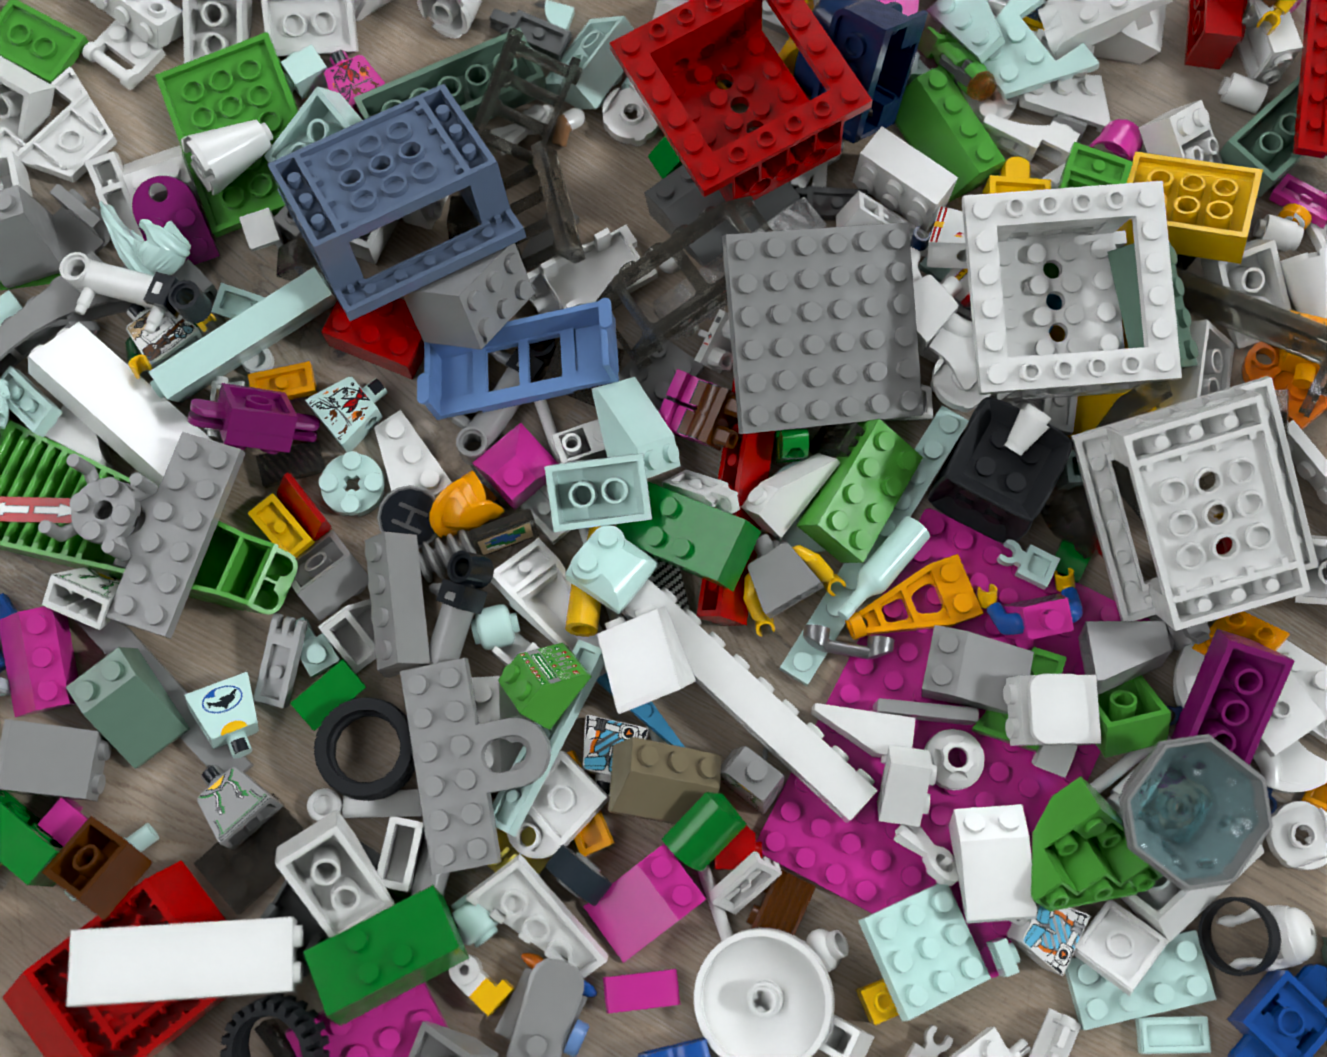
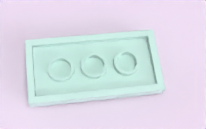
[1065,930,1217,1030]

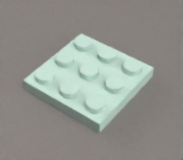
[858,883,991,1022]

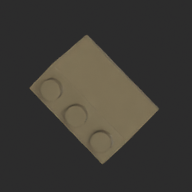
[608,737,721,824]

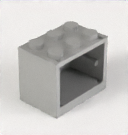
[403,236,535,350]

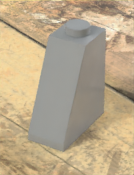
[1078,621,1174,694]

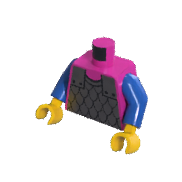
[977,568,1083,640]

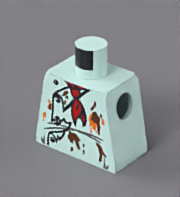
[305,376,388,452]

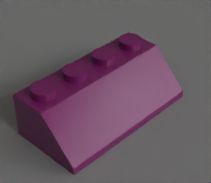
[1170,628,1295,765]

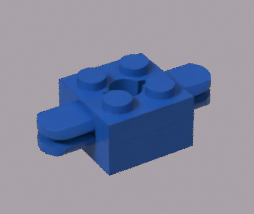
[1227,964,1327,1057]

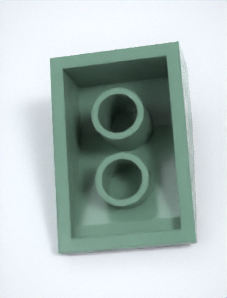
[66,647,190,769]

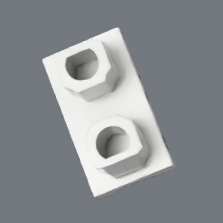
[694,310,733,374]

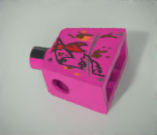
[324,50,386,118]

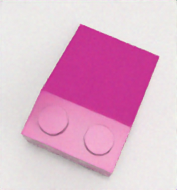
[583,843,706,963]

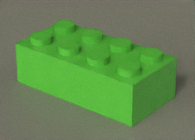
[796,419,923,563]

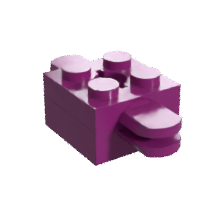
[187,383,320,454]

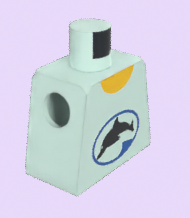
[185,672,259,759]

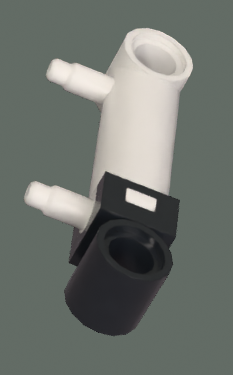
[59,252,212,334]

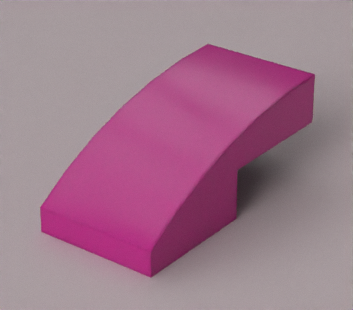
[603,969,680,1013]

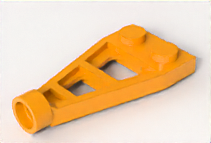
[845,554,983,640]

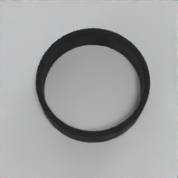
[1198,897,1281,976]

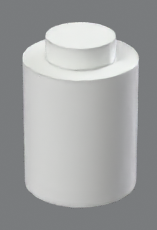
[1218,72,1269,114]

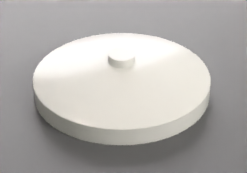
[694,928,834,1057]

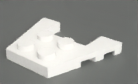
[0,66,118,183]

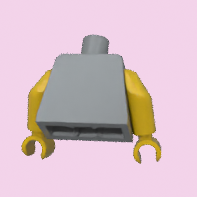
[743,534,846,637]

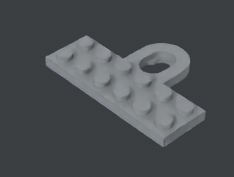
[100,432,246,639]
[400,658,551,876]

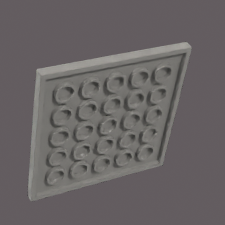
[722,222,923,434]

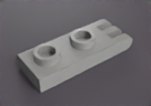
[253,613,308,708]

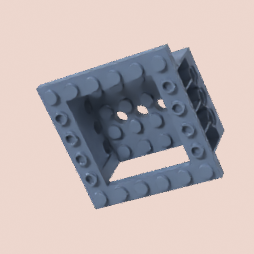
[267,84,526,321]

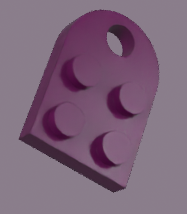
[132,175,220,265]

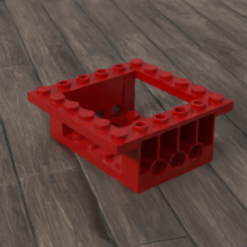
[609,0,873,212]

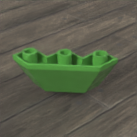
[1031,776,1163,912]

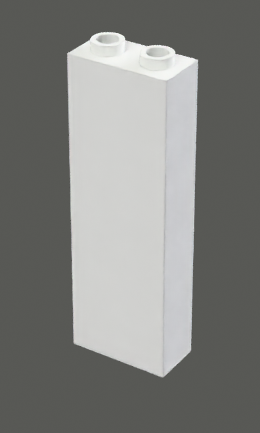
[28,322,213,489]
[67,917,303,1007]

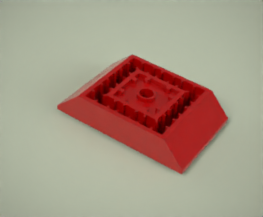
[2,860,227,1057]

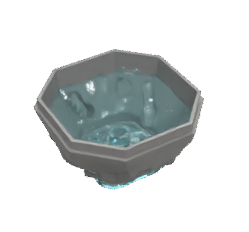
[1119,734,1273,891]

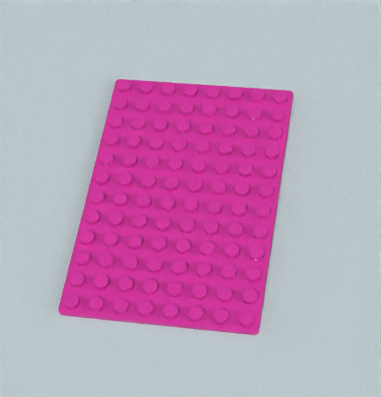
[757,508,1150,978]

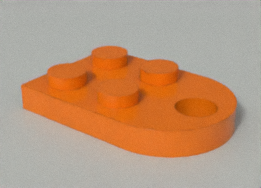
[1242,339,1327,430]

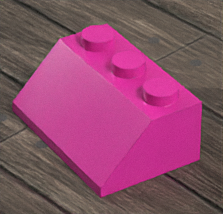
[0,606,78,718]

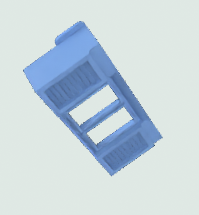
[417,298,619,420]

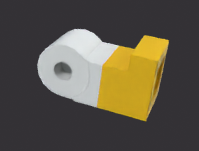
[449,954,515,1016]

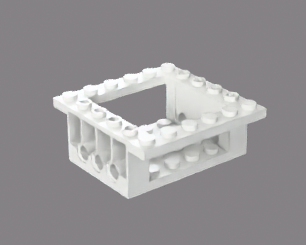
[961,181,1182,402]
[1070,376,1319,631]

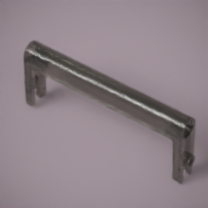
[1120,246,1327,418]

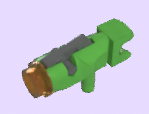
[917,26,997,101]

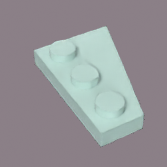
[927,0,1005,63]

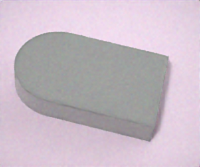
[1050,115,1088,143]

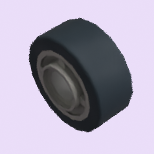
[546,845,612,906]

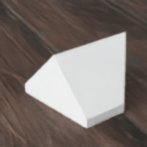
[318,599,376,673]

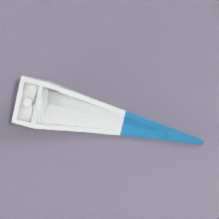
[491,538,685,747]

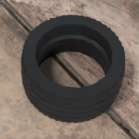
[314,697,415,801]

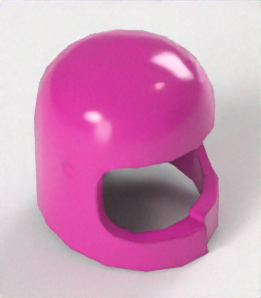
[1089,119,1143,161]

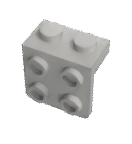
[50,184,111,260]

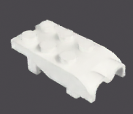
[1038,0,1173,60]
[527,225,658,314]

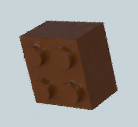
[42,816,153,920]

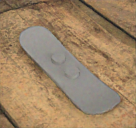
[506,958,584,1057]

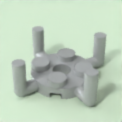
[38,454,158,561]

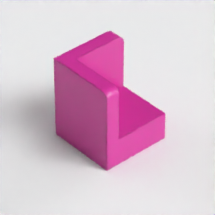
[37,797,88,847]

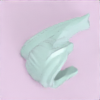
[99,201,191,276]

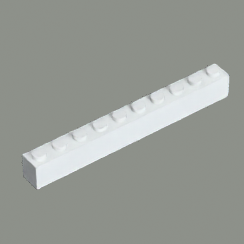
[621,575,877,823]

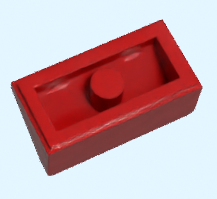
[277,472,332,542]

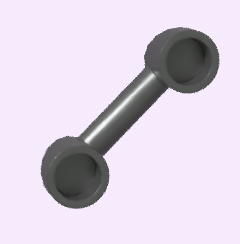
[803,625,894,660]

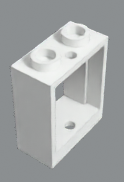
[1236,0,1303,85]

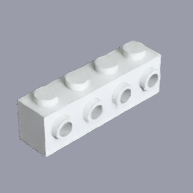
[89,0,183,50]

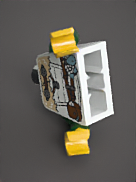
[125,304,217,379]

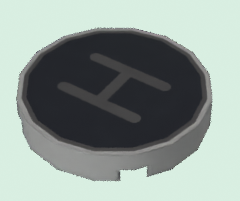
[377,485,437,548]

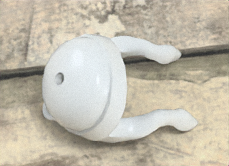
[1216,905,1317,971]

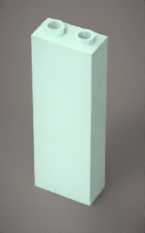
[149,267,338,403]

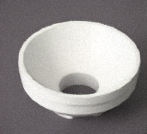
[924,729,985,791]

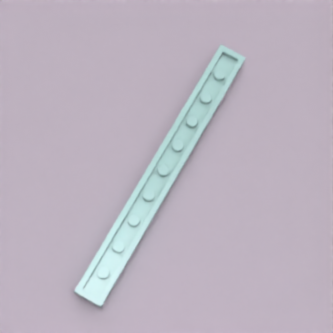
[779,405,969,686]

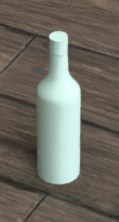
[837,517,930,621]

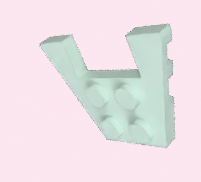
[983,0,1099,100]

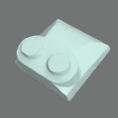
[565,525,659,614]

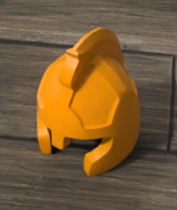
[429,470,505,538]

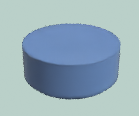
[563,1019,590,1057]

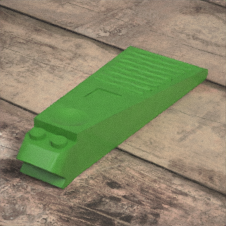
[0,419,298,615]

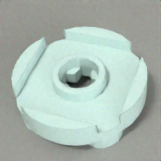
[319,451,385,516]

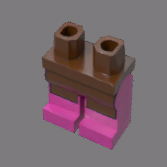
[659,369,739,451]

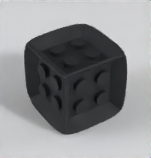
[928,397,1073,543]

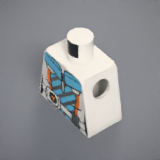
[583,714,649,796]
[1007,903,1090,976]

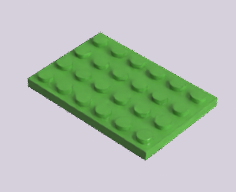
[155,32,299,238]

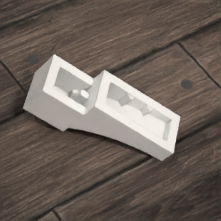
[982,112,1080,166]
[84,151,145,241]

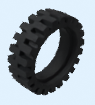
[220,994,330,1057]

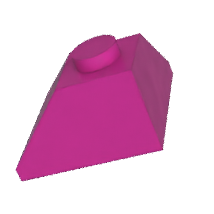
[472,422,559,510]

